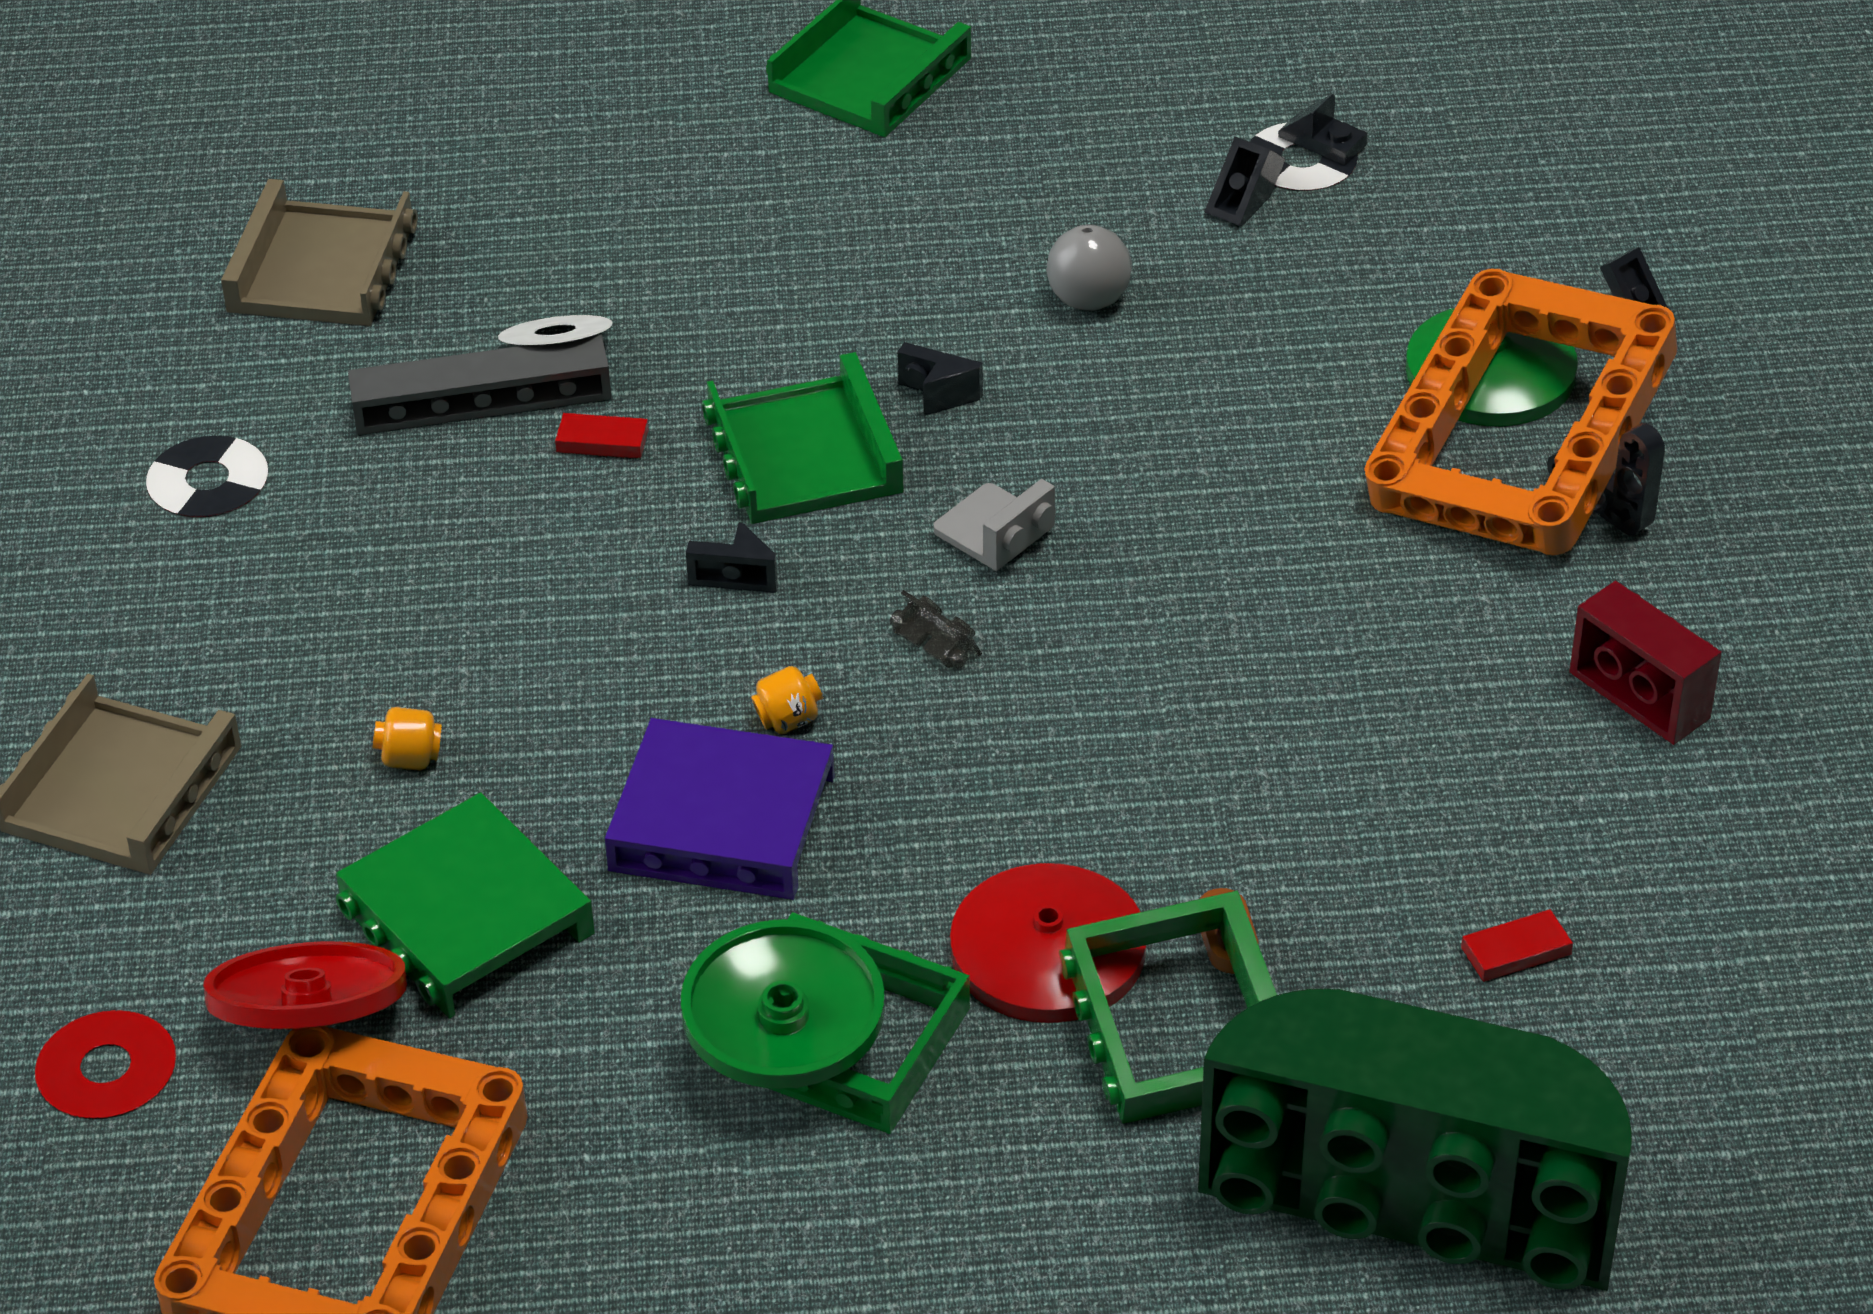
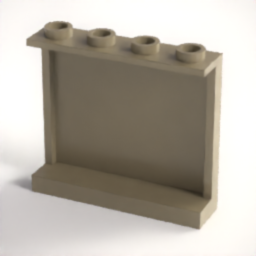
[221,179,418,326]
[0,674,241,875]

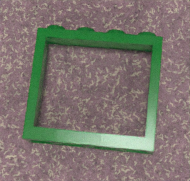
[1059,890,1277,1124]
[768,912,970,1134]

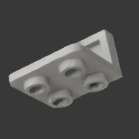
[934,478,1056,571]

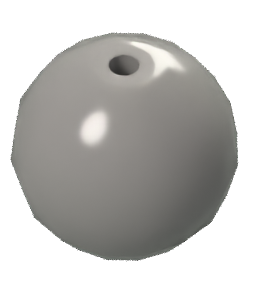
[1046,224,1132,311]

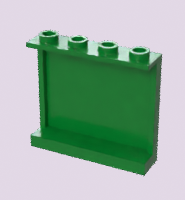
[766,0,971,137]
[702,352,904,524]
[336,792,595,1019]

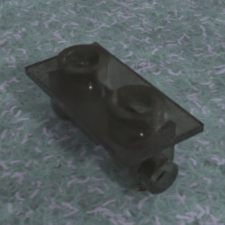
[890,590,982,668]

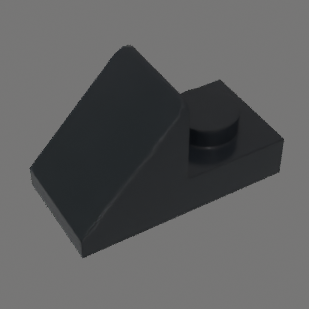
[1278,94,1367,165]
[1600,247,1668,308]
[897,342,983,415]
[686,522,778,593]

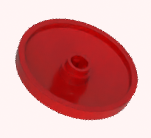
[950,863,1146,1023]
[203,941,407,1029]

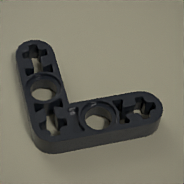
[1547,423,1665,535]

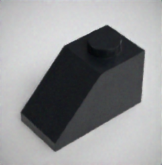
[1204,137,1285,227]

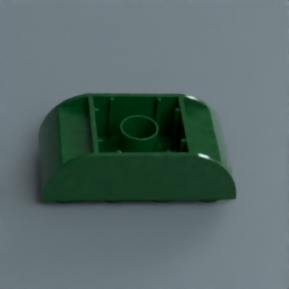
[1198,989,1632,1291]

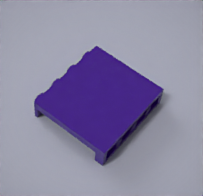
[605,718,835,900]

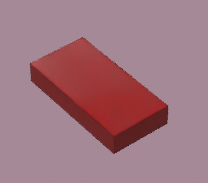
[555,413,649,458]
[1461,909,1573,982]

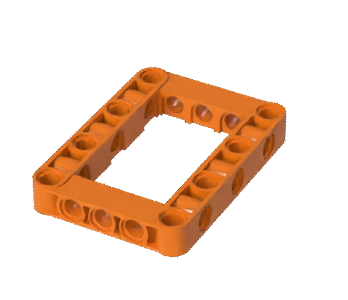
[1364,268,1678,555]
[154,1026,528,1314]

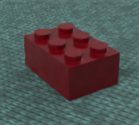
[1569,580,1722,745]

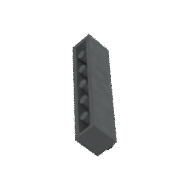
[348,335,612,435]

